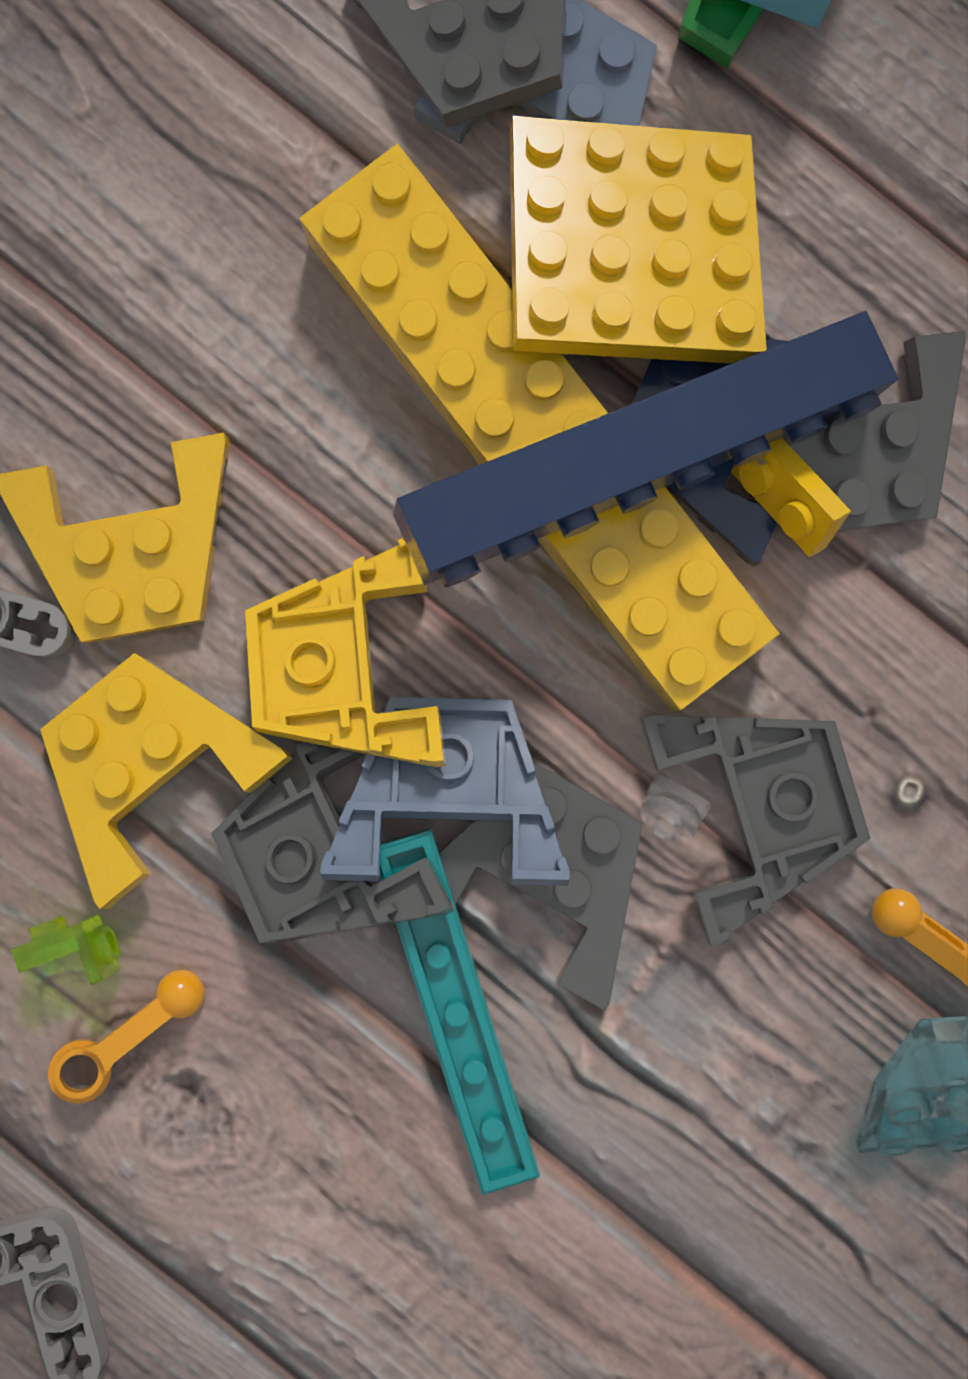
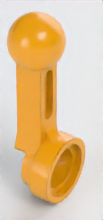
[871,888,968,987]
[48,970,205,1104]

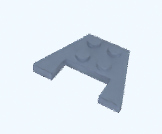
[414,0,657,144]
[320,697,570,886]

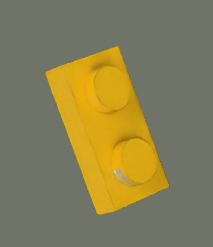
[731,438,851,558]

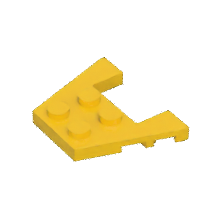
[0,433,230,643]
[245,538,446,767]
[40,653,293,909]

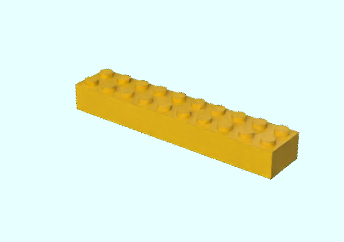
[299,143,780,711]

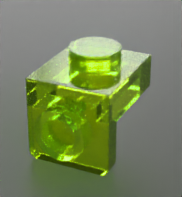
[10,914,120,985]

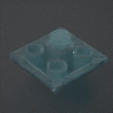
[856,1016,968,1157]

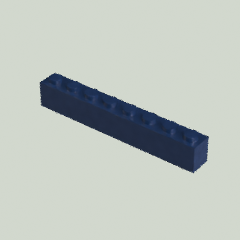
[393,310,899,587]

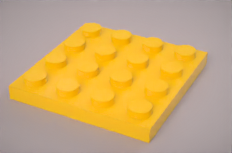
[509,116,767,363]

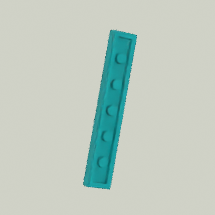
[380,827,540,1195]

